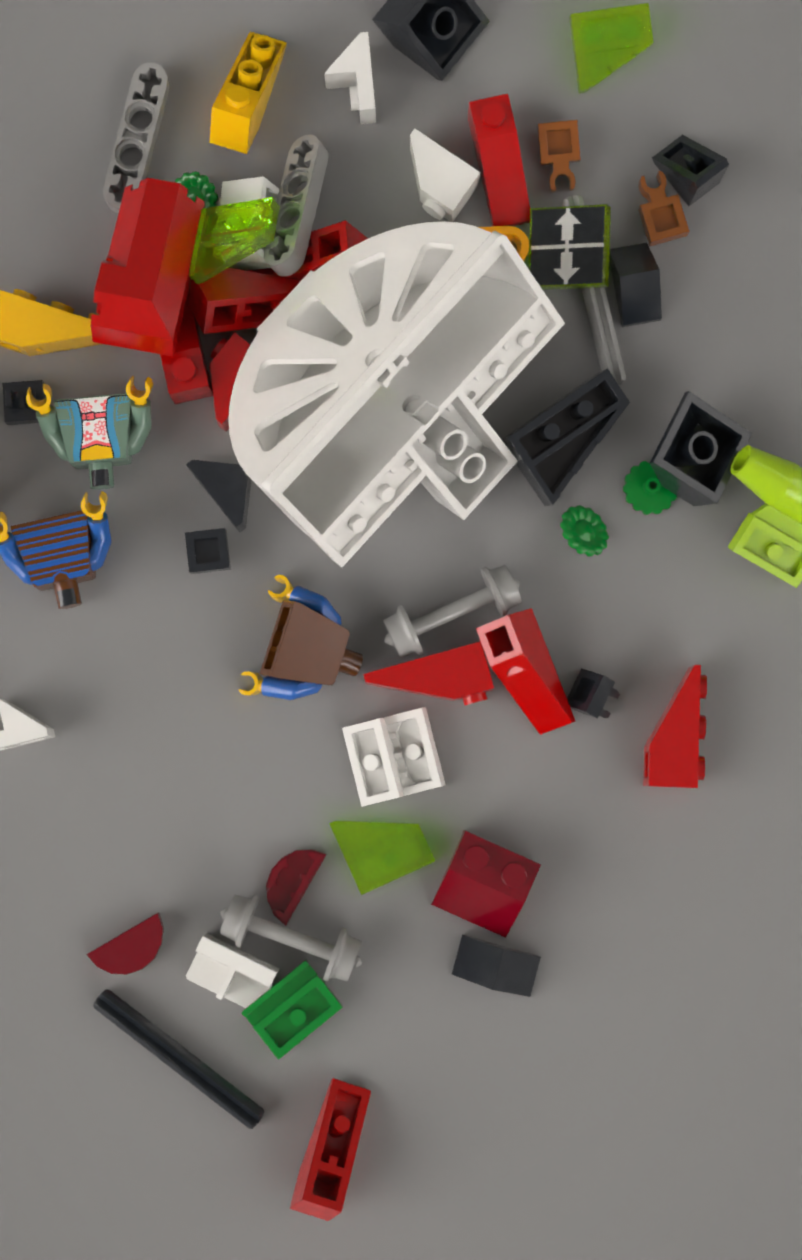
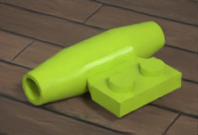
[728,445,802,588]

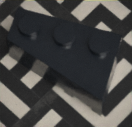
[501,368,630,506]

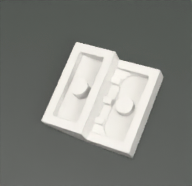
[342,707,446,807]

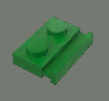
[241,959,343,1060]

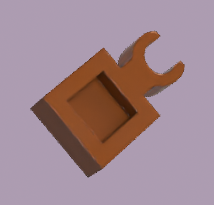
[537,120,581,193]
[638,171,690,247]

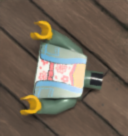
[26,376,154,490]

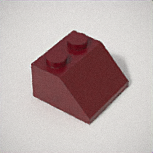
[431,830,541,938]

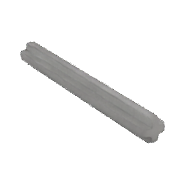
[561,195,626,385]

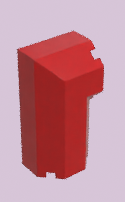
[90,178,205,357]

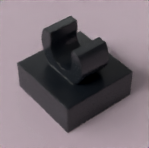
[2,380,46,425]
[185,528,231,574]
[567,668,620,719]

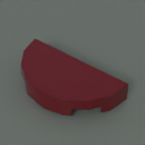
[266,849,327,926]
[86,912,164,975]

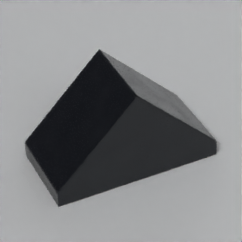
[652,134,729,206]
[607,242,662,327]
[186,460,252,532]
[451,934,541,997]

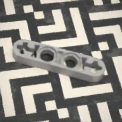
[103,62,170,213]
[264,134,329,277]

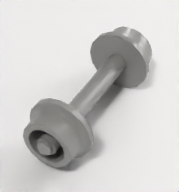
[383,565,522,658]
[220,895,362,982]

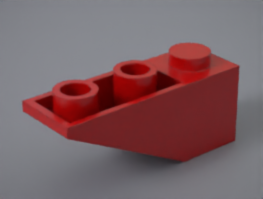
[476,608,576,735]
[643,665,707,788]

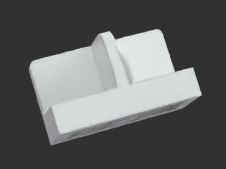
[186,933,280,1008]

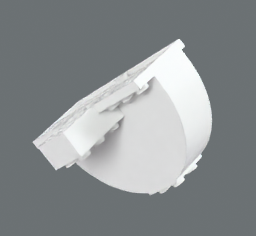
[228,221,565,568]

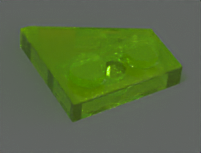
[569,3,654,94]
[189,197,280,284]
[329,821,435,895]

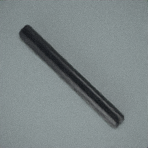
[93,989,264,1129]

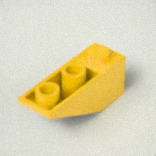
[209,31,287,154]
[0,289,102,356]

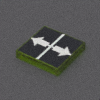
[529,204,611,290]

